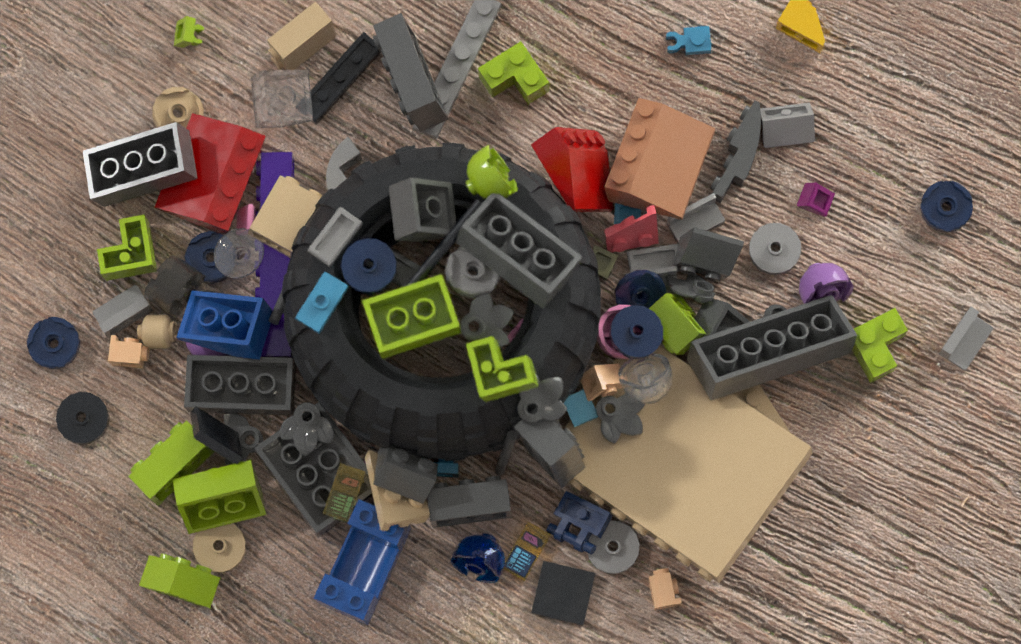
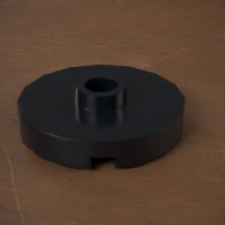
[56,392,110,445]

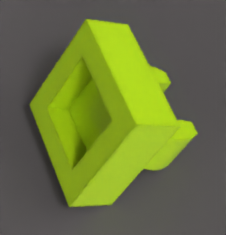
[174,16,204,48]

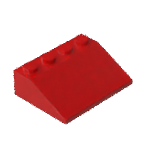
[154,113,266,236]
[531,127,614,212]

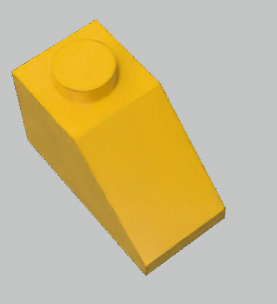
[776,0,825,53]

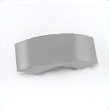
[326,137,362,190]

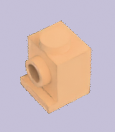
[108,335,150,368]
[581,363,626,401]
[648,568,682,611]

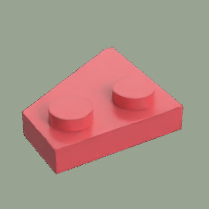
[604,205,659,253]

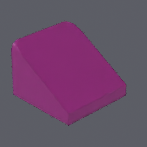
[797,182,835,217]

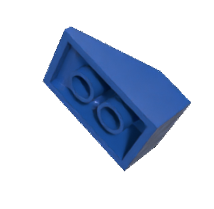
[177,290,273,360]

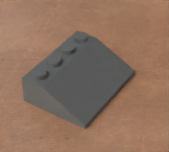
[254,402,373,538]

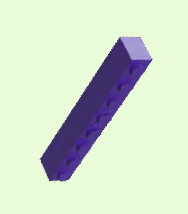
[255,152,295,359]

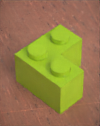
[478,41,550,105]
[97,215,157,281]
[649,293,706,355]
[852,308,908,383]
[466,336,539,402]
[139,553,220,608]

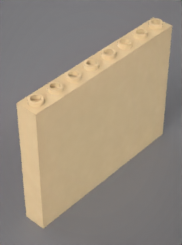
[565,345,813,583]

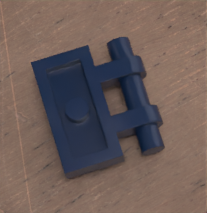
[546,491,613,555]

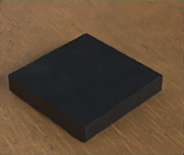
[190,406,243,464]
[531,561,595,626]

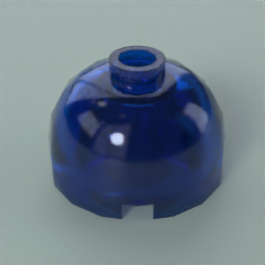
[450,533,505,583]

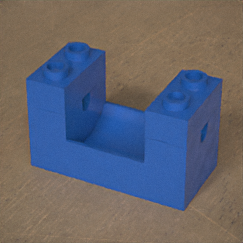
[314,499,412,626]

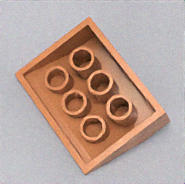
[604,98,715,220]

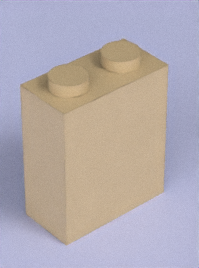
[267,2,336,74]
[248,175,322,258]

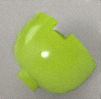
[466,145,518,200]

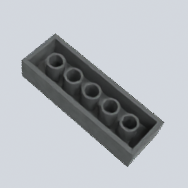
[687,295,857,401]

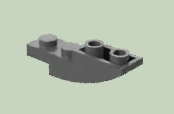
[710,100,761,204]

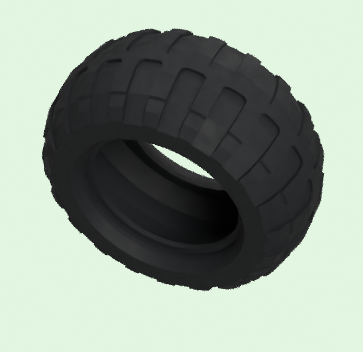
[282,143,601,461]

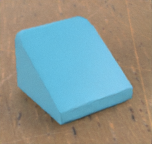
[564,389,598,427]

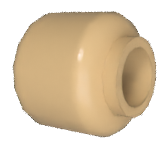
[137,315,178,349]

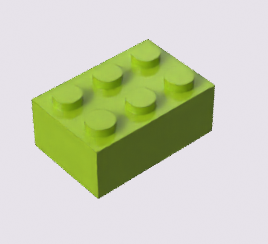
[362,274,461,359]
[128,420,215,506]
[173,460,267,534]

